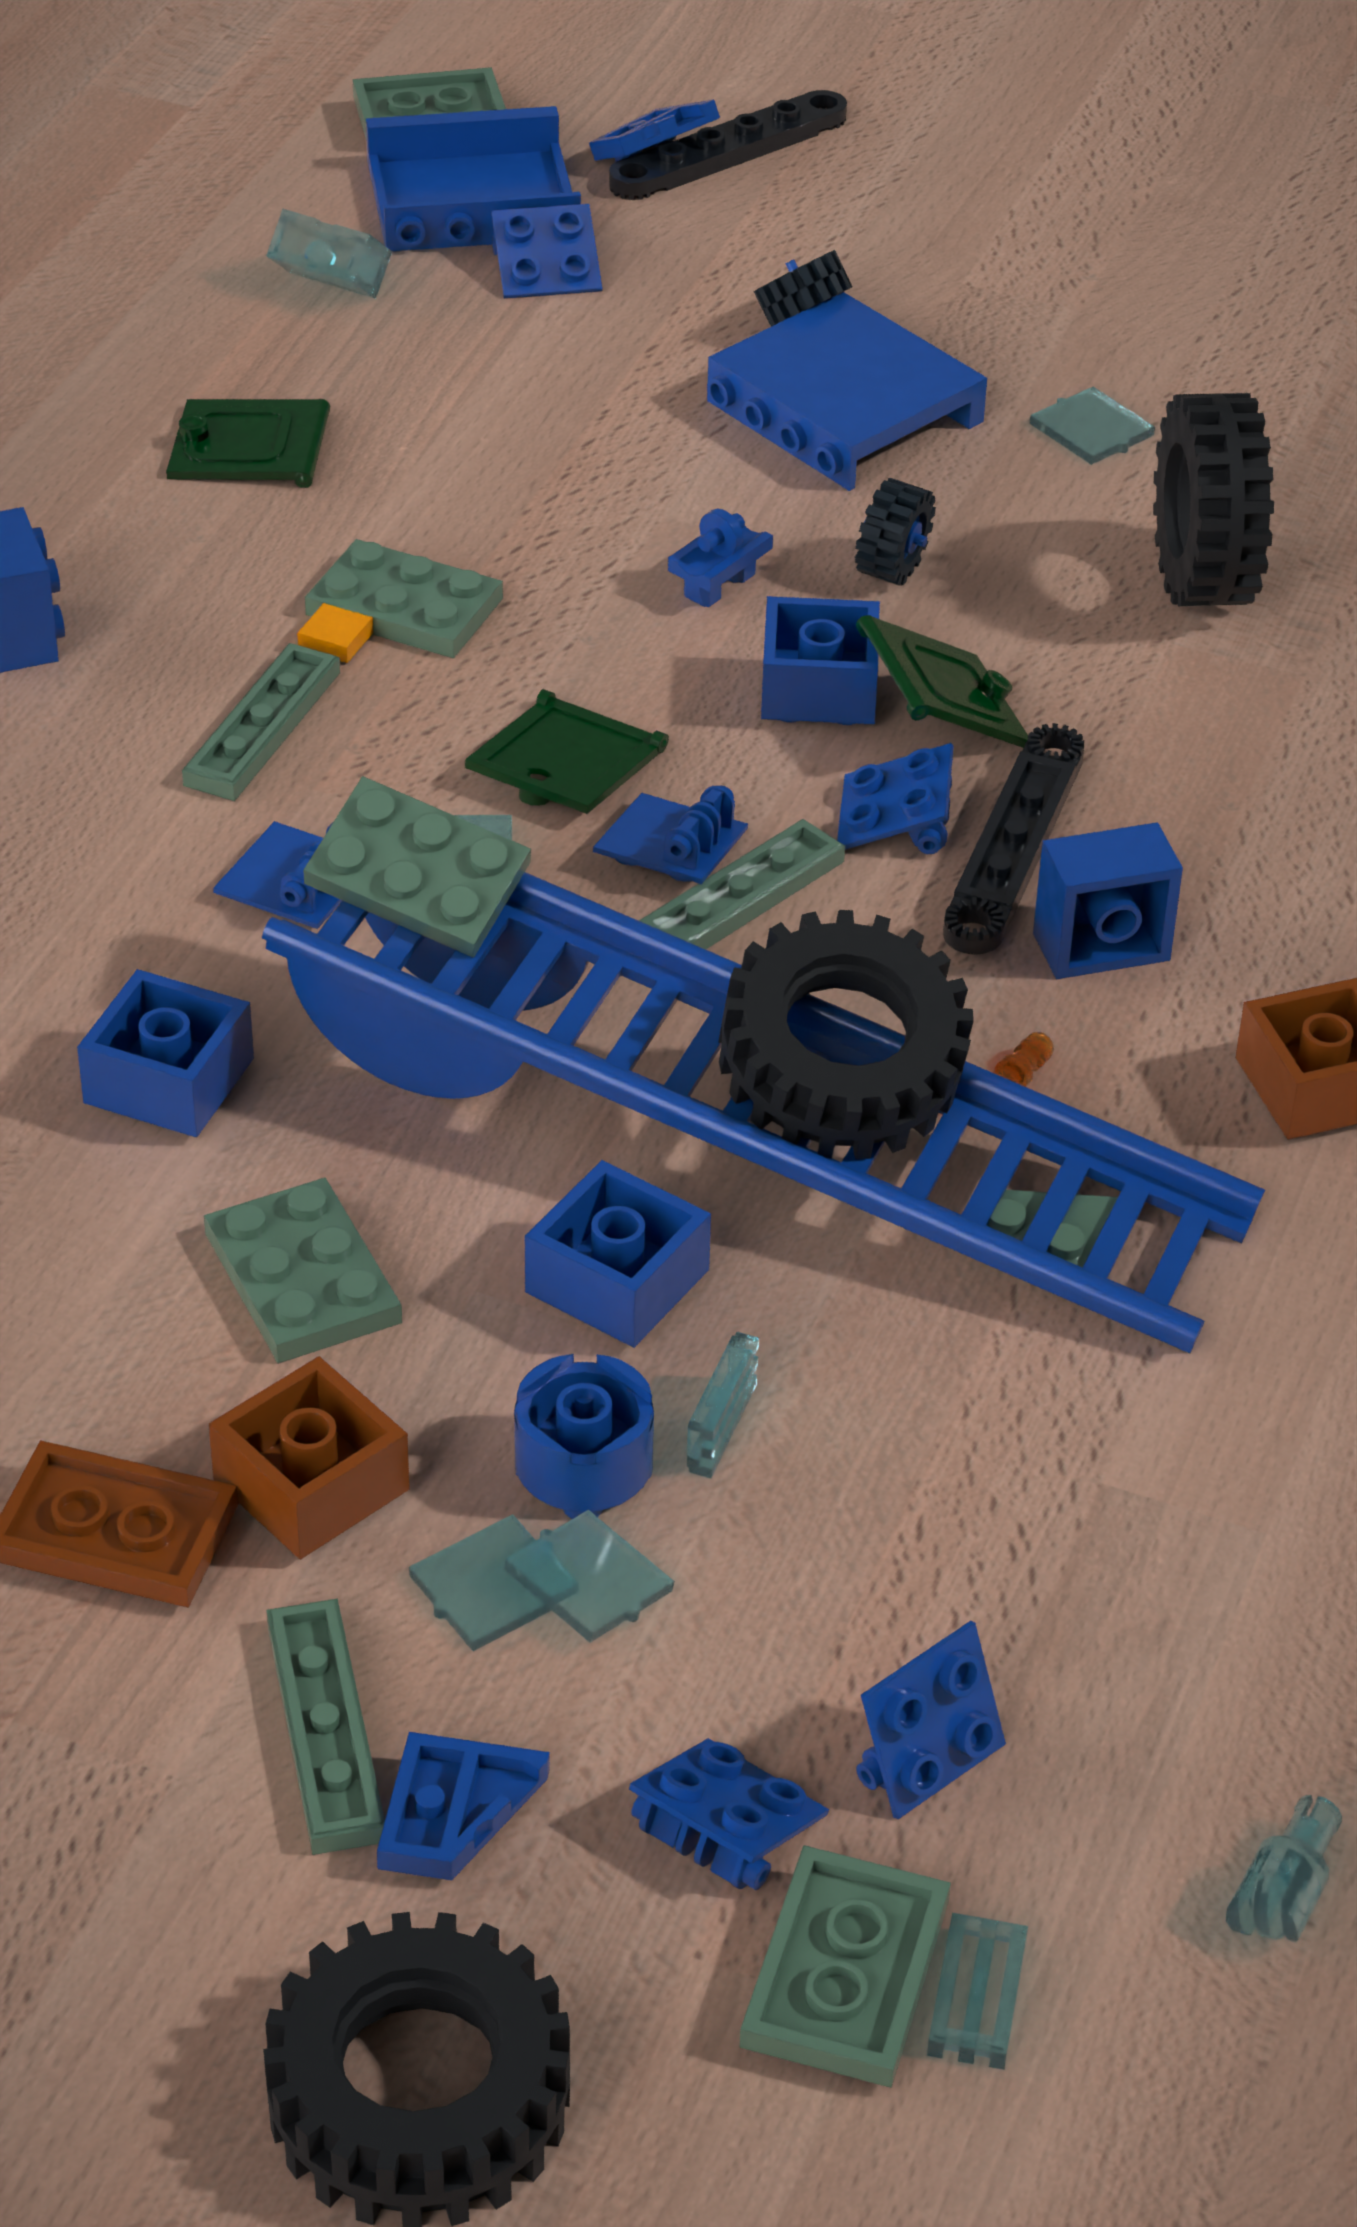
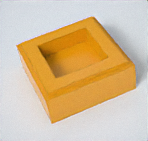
[297,603,373,663]

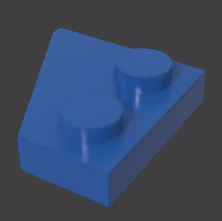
[589,99,720,162]
[377,1732,550,1880]

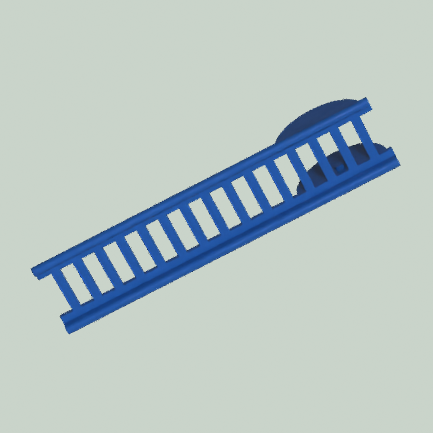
[262,872,1265,1353]

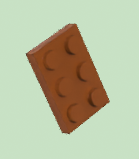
[0,1440,239,1608]

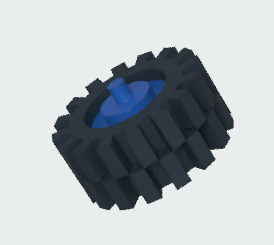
[754,250,853,326]
[855,478,936,586]

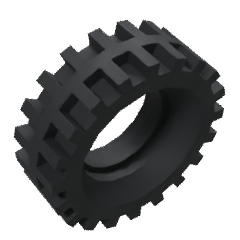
[1153,393,1274,607]
[718,910,974,1160]
[263,1912,570,2227]

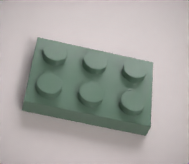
[353,67,506,141]
[305,539,503,658]
[303,776,531,958]
[204,1177,402,1364]
[739,1845,951,2088]

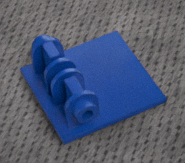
[491,204,603,299]
[837,743,954,854]
[593,785,748,884]
[213,821,342,929]
[856,1620,1006,1819]
[629,1738,829,1890]

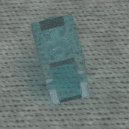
[266,209,392,299]

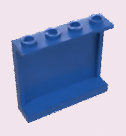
[366,106,581,252]
[707,292,987,491]

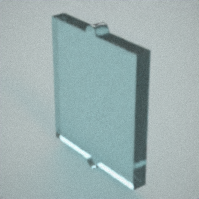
[1030,387,1155,465]
[504,1510,675,1643]
[409,1514,577,1651]

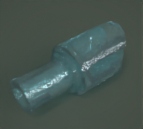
[1226,1795,1342,1943]

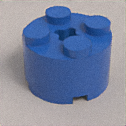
[514,1354,654,1521]

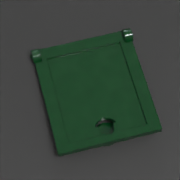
[166,399,331,488]
[856,615,1028,748]
[465,689,669,814]

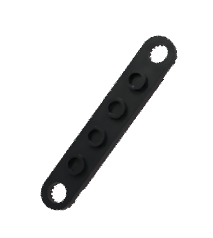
[609,90,847,200]
[943,723,1085,955]

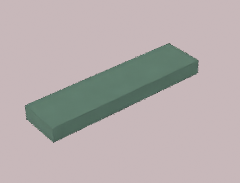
[182,643,340,801]
[639,819,845,949]
[266,1598,385,1855]

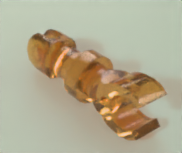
[992,1032,1054,1087]

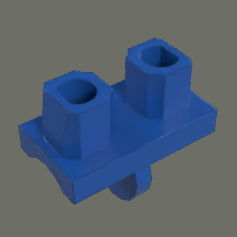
[668,508,773,607]

